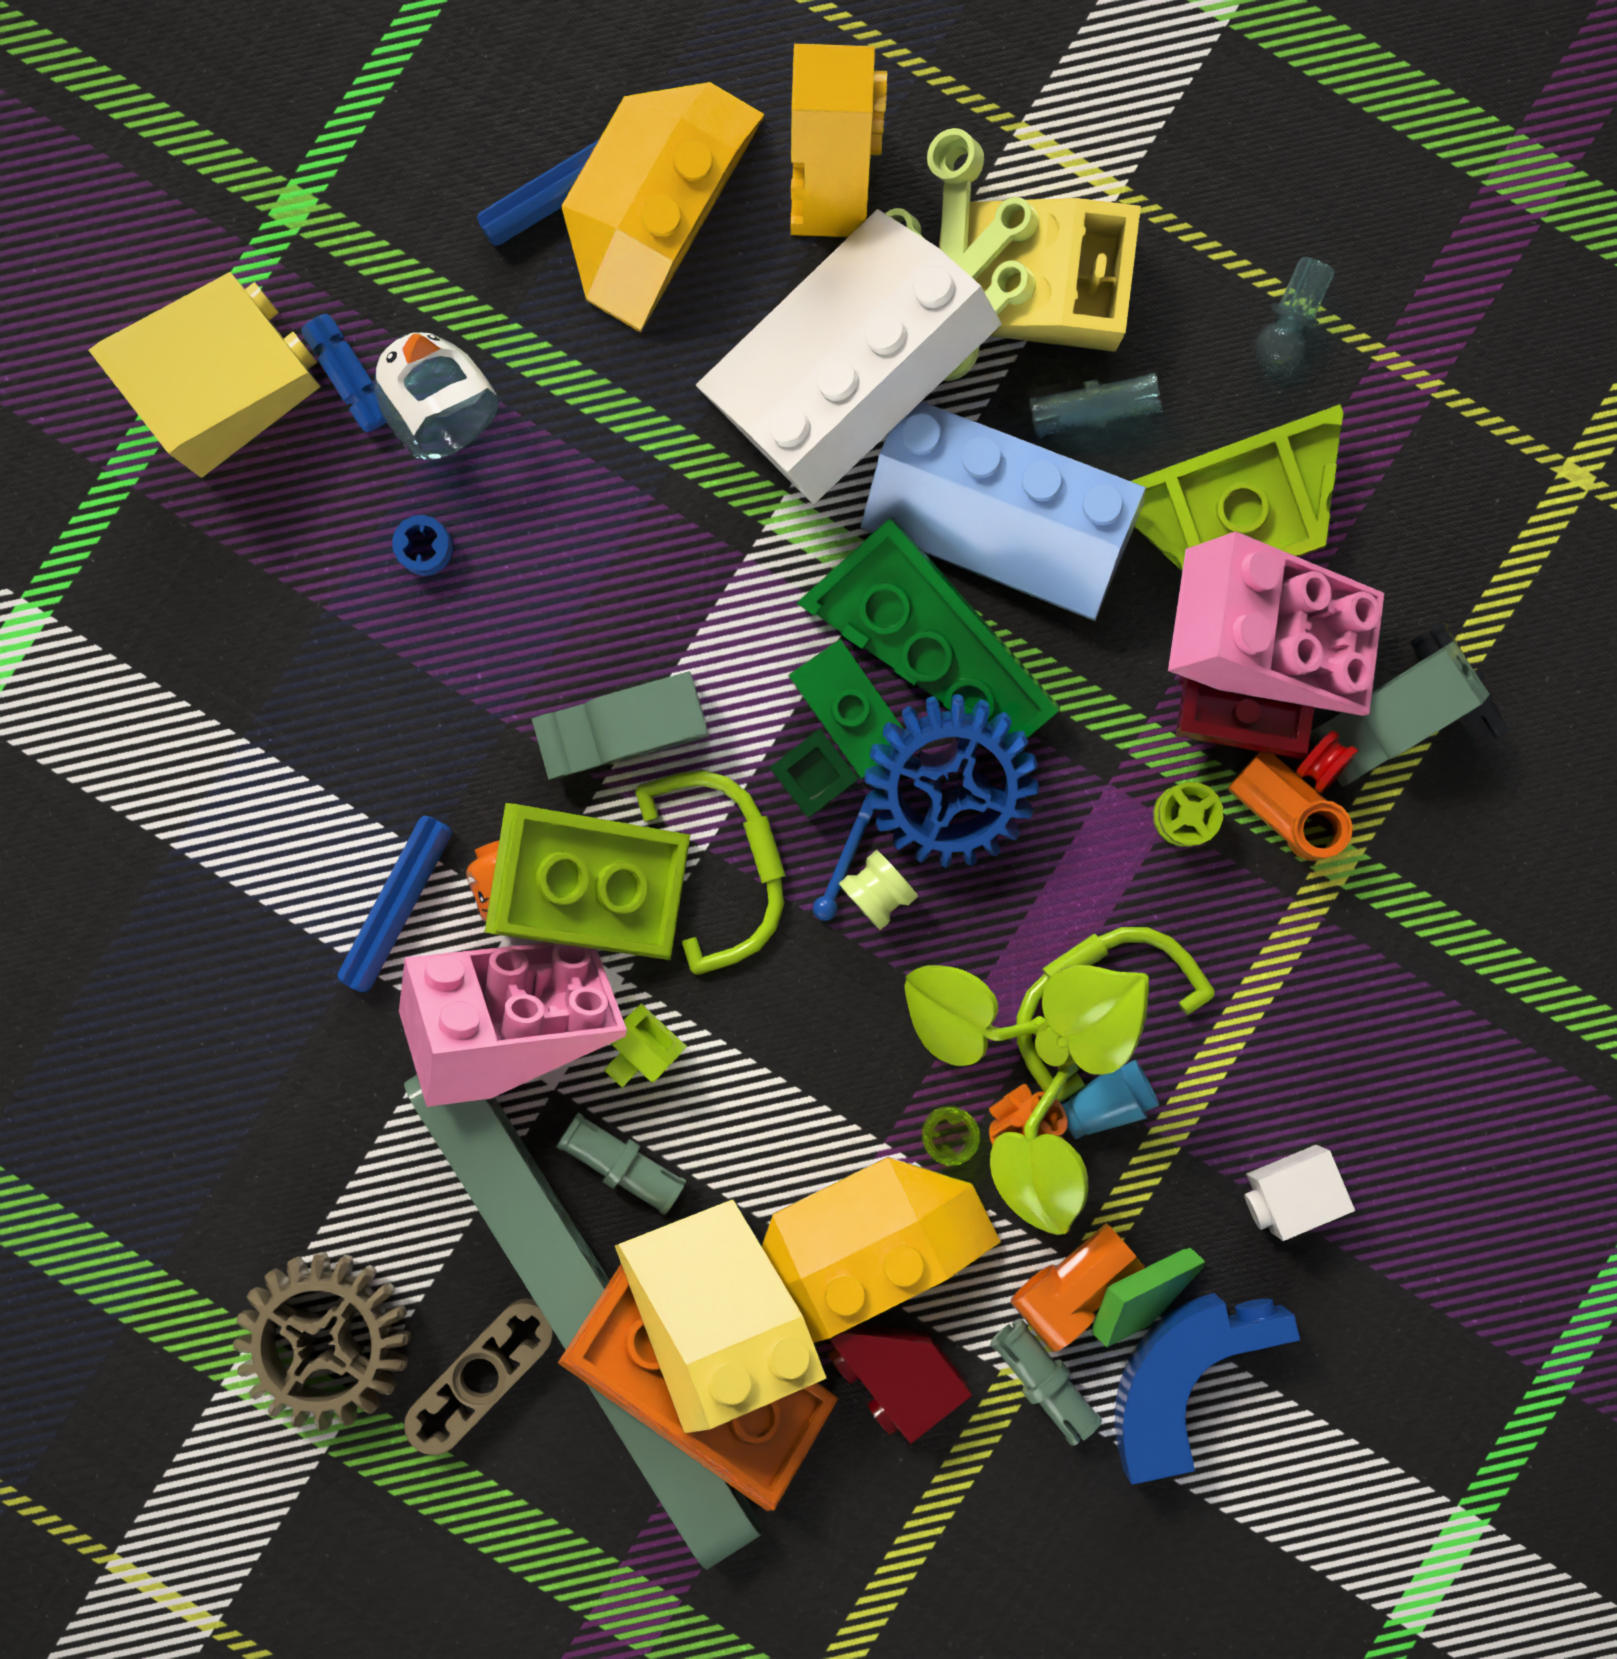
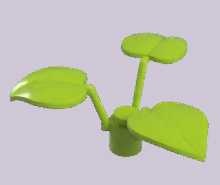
[904,965,1149,1235]

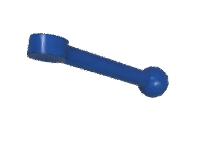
[812,795,874,921]

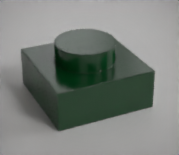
[769,728,858,819]

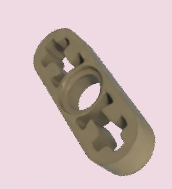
[404,1298,555,1455]

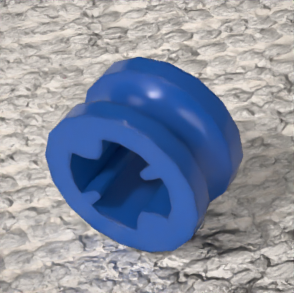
[392,515,453,576]

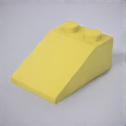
[615,1200,827,1433]

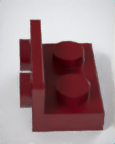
[1175,675,1314,759]

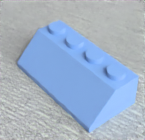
[861,401,1146,621]

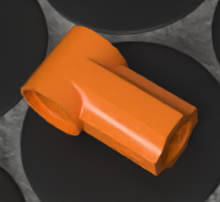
[1227,752,1353,861]
[1010,1223,1145,1352]

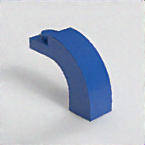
[1115,1293,1300,1485]

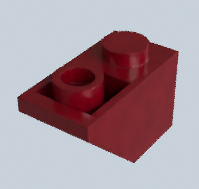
[827,1324,972,1444]

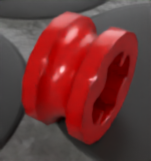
[1296,730,1359,794]

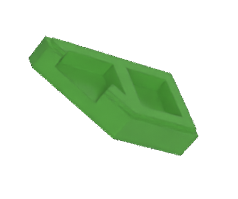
[1091,1248,1205,1347]

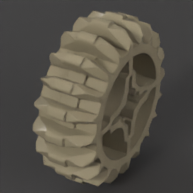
[233,1252,411,1431]

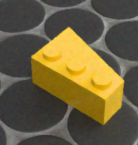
[791,44,887,237]

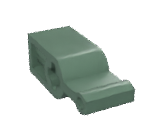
[1310,641,1490,787]
[531,671,710,781]

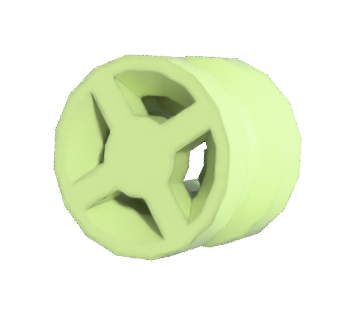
[839,849,918,930]

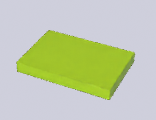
[484,803,691,960]

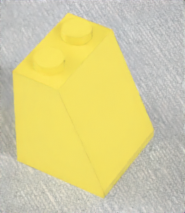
[89,272,321,478]

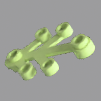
[885,128,1039,381]

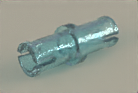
[1029,372,1161,439]

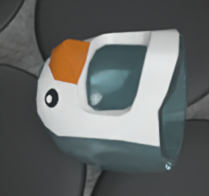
[373,333,498,460]

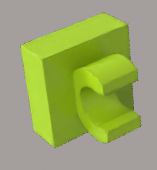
[604,1003,687,1088]

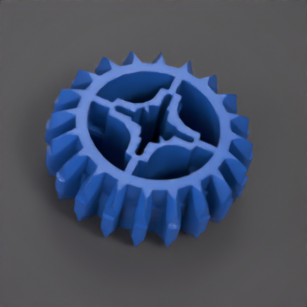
[865,694,1039,868]

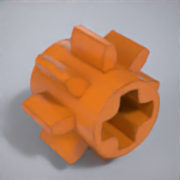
[989,1084,1068,1145]

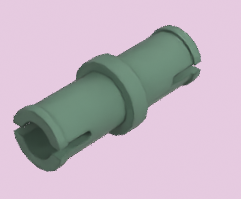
[556,1112,686,1216]
[990,1318,1102,1445]

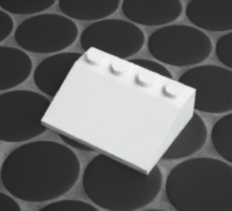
[696,209,1002,505]

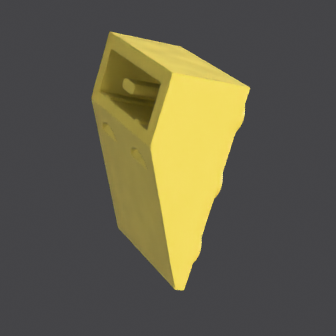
[939,198,1141,352]

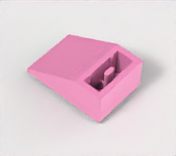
[1168,531,1384,716]
[399,942,627,1107]

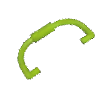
[635,770,786,975]
[1016,927,1215,1103]

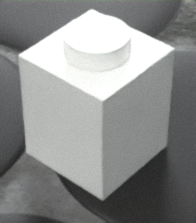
[1244,1145,1355,1241]

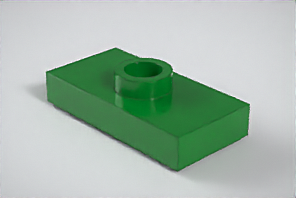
[788,639,903,780]

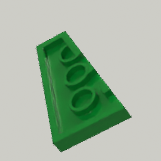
[796,517,1060,738]

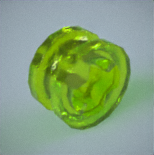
[921,1106,980,1165]

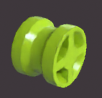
[1153,782,1223,847]

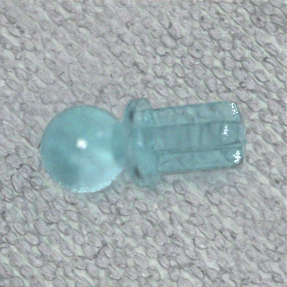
[1255,257,1334,373]

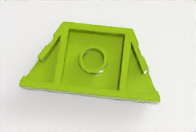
[1131,404,1344,572]

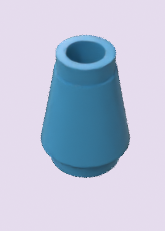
[1061,1059,1159,1139]

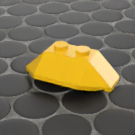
[562,82,764,332]
[762,1157,1001,1343]

